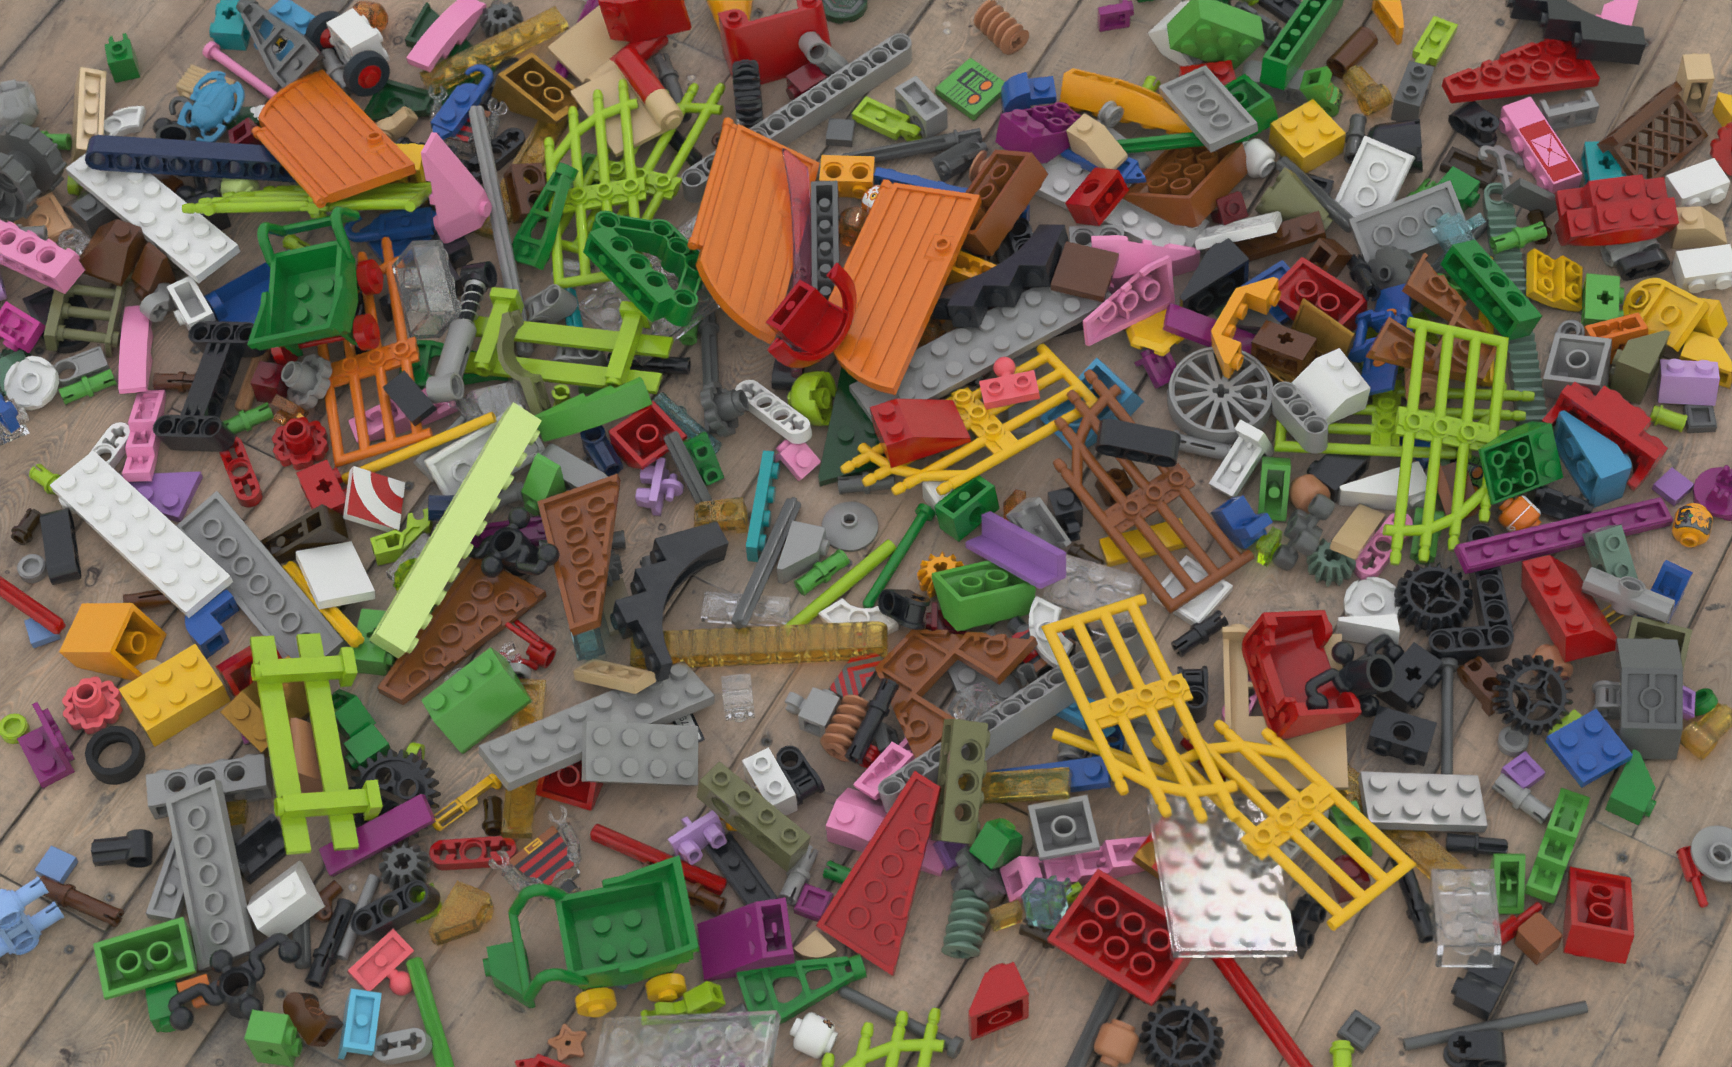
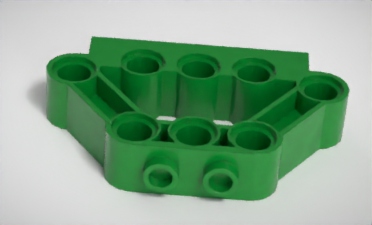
[583,210,704,327]

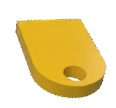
[1623,278,1710,352]

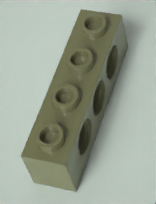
[931,719,990,845]
[697,761,811,872]

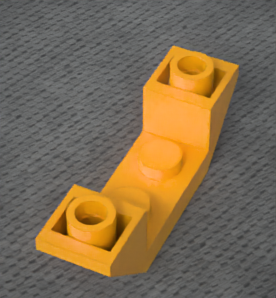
[1211,277,1281,379]

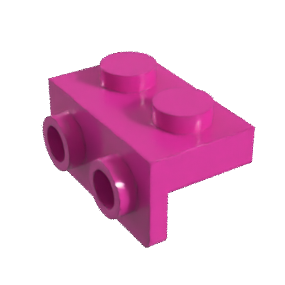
[0,301,46,353]

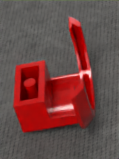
[765,262,857,368]

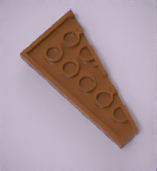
[537,474,621,636]
[377,558,547,705]

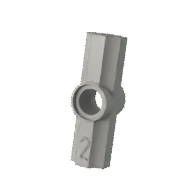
[1581,567,1675,623]

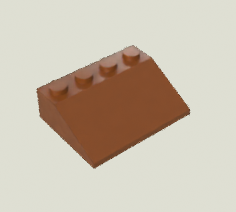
[1123,143,1248,228]

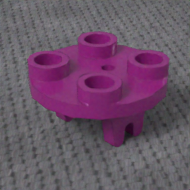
[1693,465,1732,521]

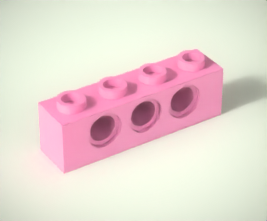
[0,220,85,294]

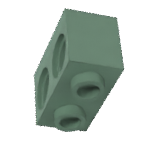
[1582,525,1638,579]

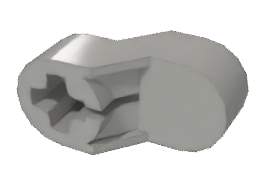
[140,283,175,322]

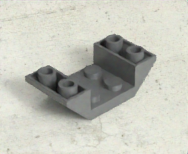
[1615,638,1683,760]

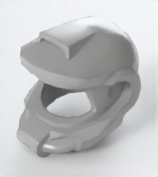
[0,79,40,127]

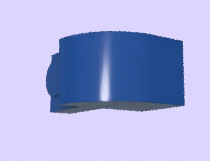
[1001,72,1057,113]
[1210,495,1273,549]
[1637,560,1693,623]
[185,589,239,659]

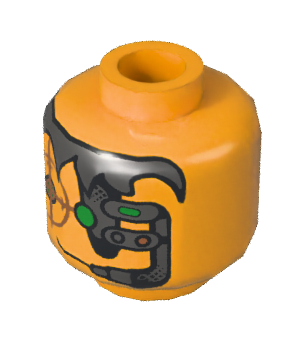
[1672,503,1713,548]

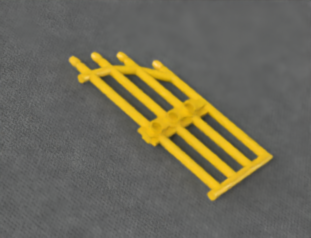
[840,343,1098,496]
[1041,593,1239,824]
[1151,720,1416,931]

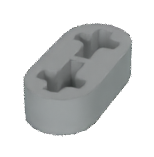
[373,1028,433,1065]

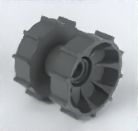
[0,120,67,223]

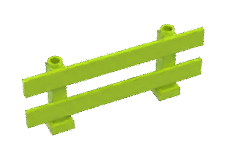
[464,287,674,394]
[250,633,383,855]

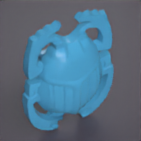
[177,71,245,142]

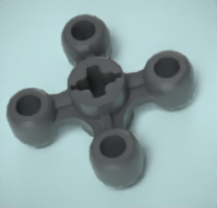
[1272,494,1335,571]

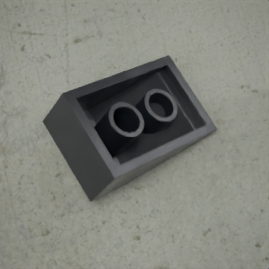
[1180,238,1249,316]

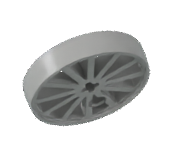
[1167,347,1273,444]

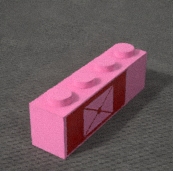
[1499,96,1582,193]

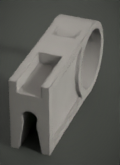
[54,346,109,388]

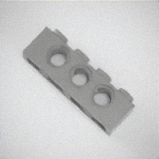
[146,753,273,819]

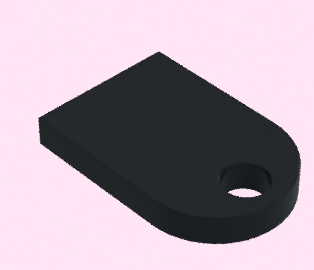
[22,287,96,354]

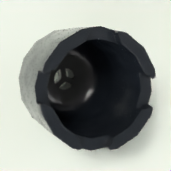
[1367,119,1423,173]

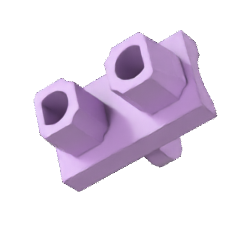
[635,458,684,516]
[668,810,727,865]

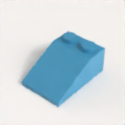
[1040,358,1144,450]
[1554,410,1632,508]

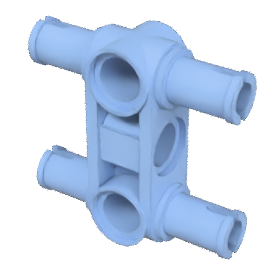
[0,876,65,957]

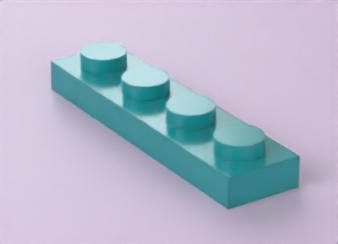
[746,450,780,562]

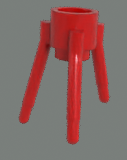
[484,619,557,671]

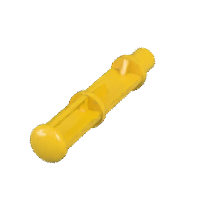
[431,773,502,831]

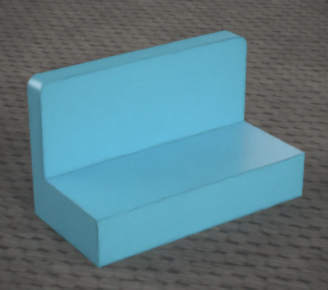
[338,989,382,1060]

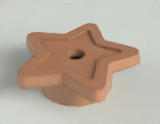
[547,1024,587,1062]

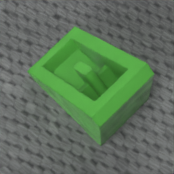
[1488,854,1526,914]

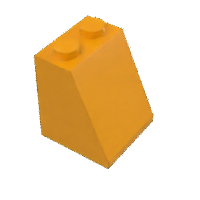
[59,603,167,681]

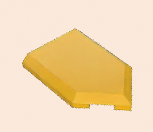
[1125,308,1185,356]

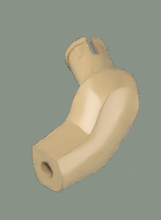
[375,106,418,142]

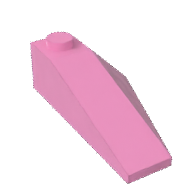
[421,132,492,244]
[1091,235,1200,294]
[1083,255,1175,346]
[826,788,944,877]

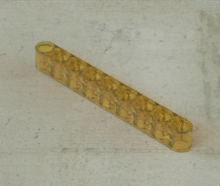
[630,621,888,670]

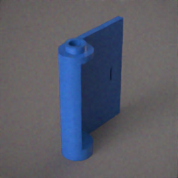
[204,249,289,324]

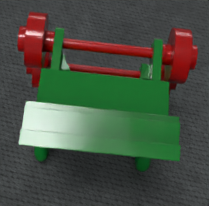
[247,206,384,366]

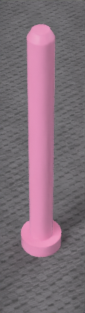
[203,41,277,99]

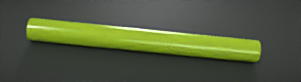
[782,539,896,638]

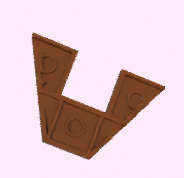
[1366,252,1496,386]
[875,629,1038,759]

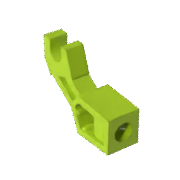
[370,508,433,566]
[640,981,726,1026]

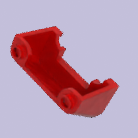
[718,0,832,85]
[1242,610,1362,740]

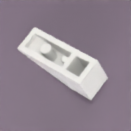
[1337,461,1427,511]

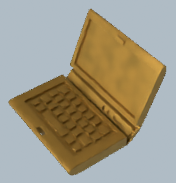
[1264,298,1356,383]

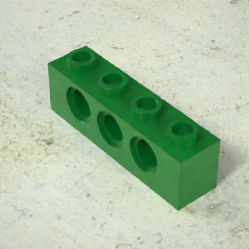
[1440,240,1542,341]

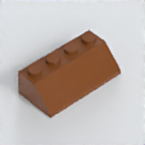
[962,149,1048,256]

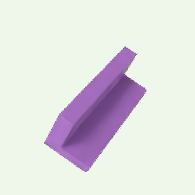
[965,511,1066,589]

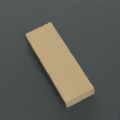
[1329,503,1386,560]
[573,659,656,694]

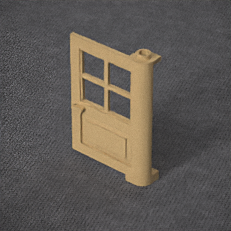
[1222,624,1348,801]

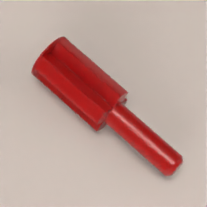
[1676,846,1708,908]
[1488,902,1542,948]

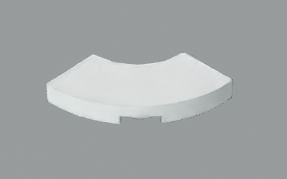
[103,106,146,136]
[1029,596,1073,668]
[819,598,899,639]

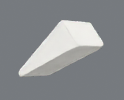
[1336,614,1400,644]

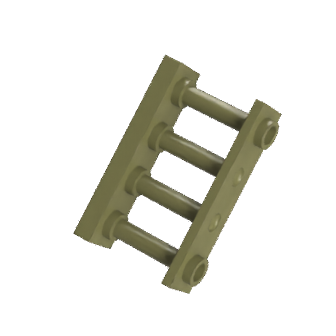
[44,247,135,358]

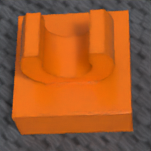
[176,974,212,1008]

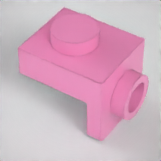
[775,439,821,481]

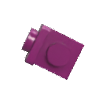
[1097,0,1134,32]
[1134,349,1177,389]

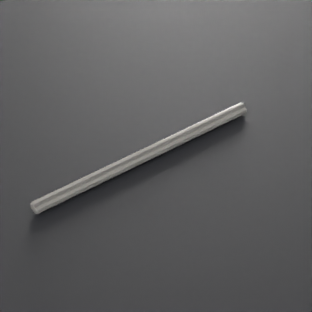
[469,105,534,357]

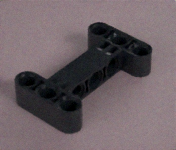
[153,321,268,452]

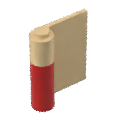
[547,6,669,85]
[570,47,683,157]

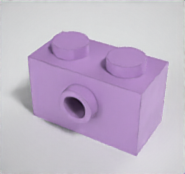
[1656,359,1720,406]

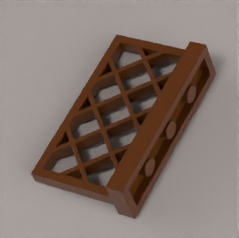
[1597,81,1709,179]

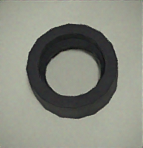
[85,726,145,785]

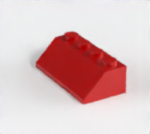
[1521,555,1617,662]

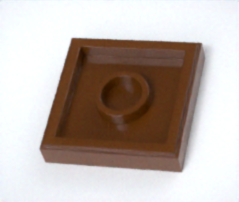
[1051,241,1119,302]

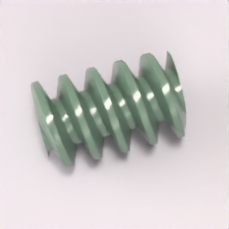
[941,890,990,959]

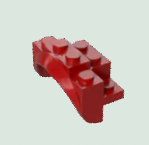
[1554,174,1679,246]
[1541,381,1668,492]

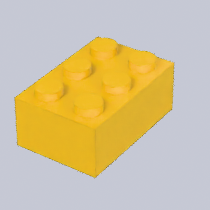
[119,644,231,747]

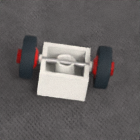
[305,8,390,97]

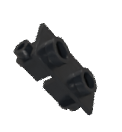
[1533,485,1594,520]
[1279,894,1327,959]

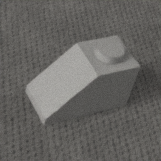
[777,520,830,584]

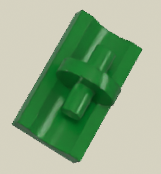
[683,431,725,486]

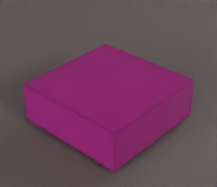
[794,883,834,922]

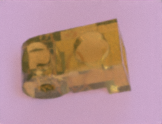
[694,497,748,533]

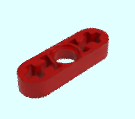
[219,436,263,508]
[429,836,518,871]

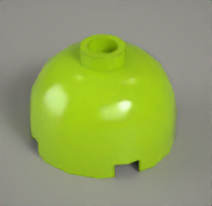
[787,371,837,426]

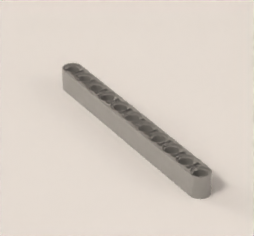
[681,33,912,203]
[878,622,1146,813]

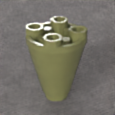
[1255,167,1333,232]

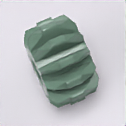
[1306,538,1356,587]

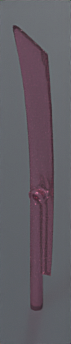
[782,148,812,378]

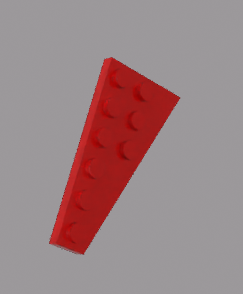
[1442,39,1600,104]
[816,771,942,976]

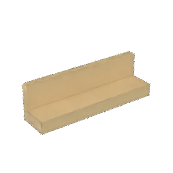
[71,67,106,164]

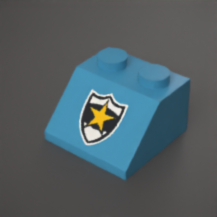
[254,0,315,61]

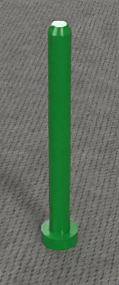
[863,503,936,608]

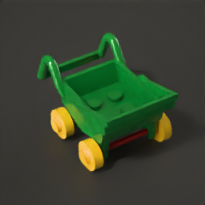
[508,855,699,1018]

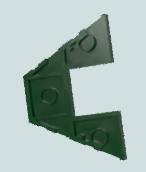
[364,2,498,122]

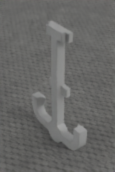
[1478,145,1524,204]

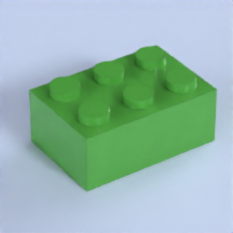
[1167,0,1265,71]

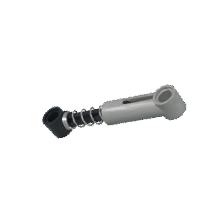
[426,261,497,404]

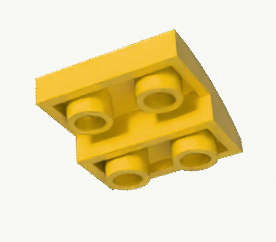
[1526,248,1583,312]

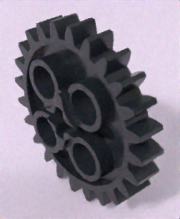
[348,749,441,846]

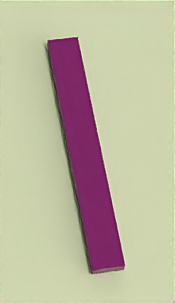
[1454,497,1674,574]

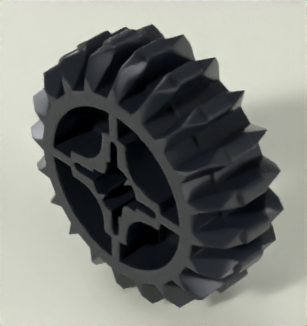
[732,59,763,129]
[1394,562,1474,637]
[1492,655,1573,735]
[1139,998,1224,1067]

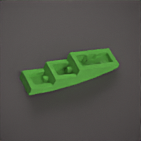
[535,377,652,442]
[1524,787,1590,904]

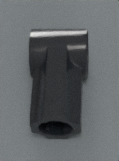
[91,829,153,868]

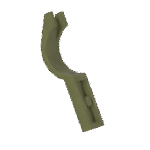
[497,309,552,435]

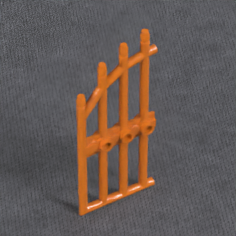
[317,237,433,468]

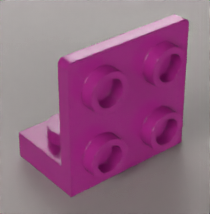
[17,702,75,788]

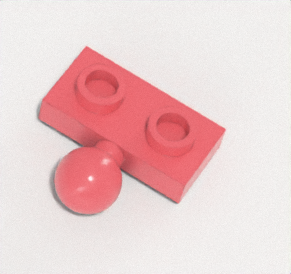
[979,357,1040,410]
[347,929,414,996]

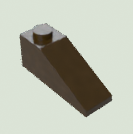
[261,504,349,564]

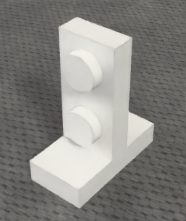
[1209,420,1274,498]

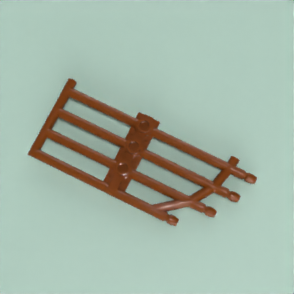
[1053,369,1254,614]

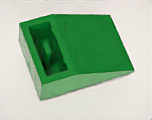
[1478,421,1564,504]

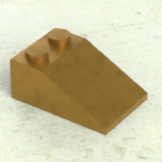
[491,52,580,125]
[220,655,310,758]

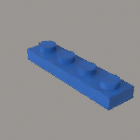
[991,756,1111,803]

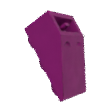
[995,102,1082,164]
[697,897,795,982]

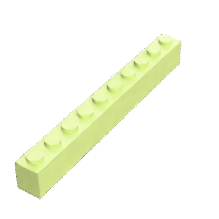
[369,402,542,659]

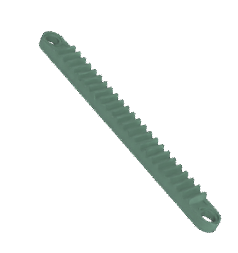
[1482,182,1547,426]

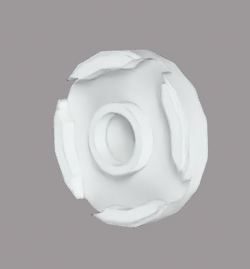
[4,356,59,410]
[1343,577,1400,619]

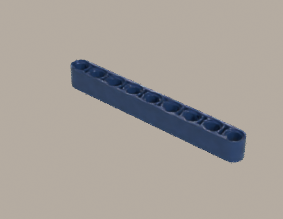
[85,135,297,183]

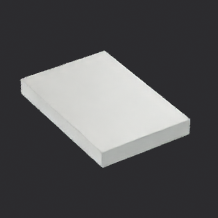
[1335,136,1415,217]
[1194,211,1283,250]
[296,541,375,609]

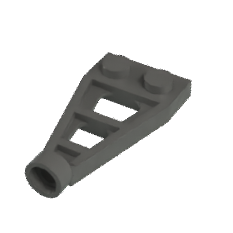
[236,0,324,88]

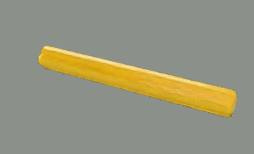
[282,561,365,648]

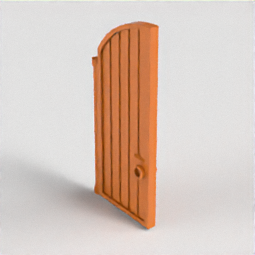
[252,69,416,208]
[687,117,820,344]
[828,179,982,395]

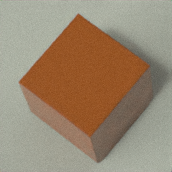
[1514,913,1563,966]

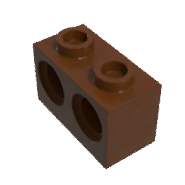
[503,163,549,224]

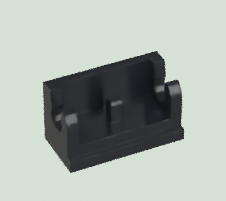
[235,813,286,885]

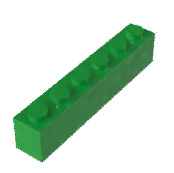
[1259,0,1344,90]

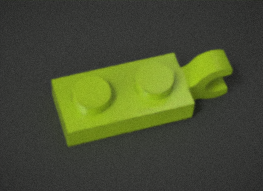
[1412,16,1458,66]
[852,96,922,141]

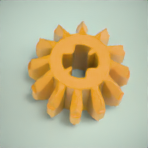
[917,551,964,599]

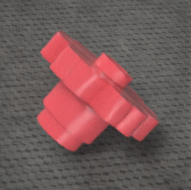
[62,676,123,734]

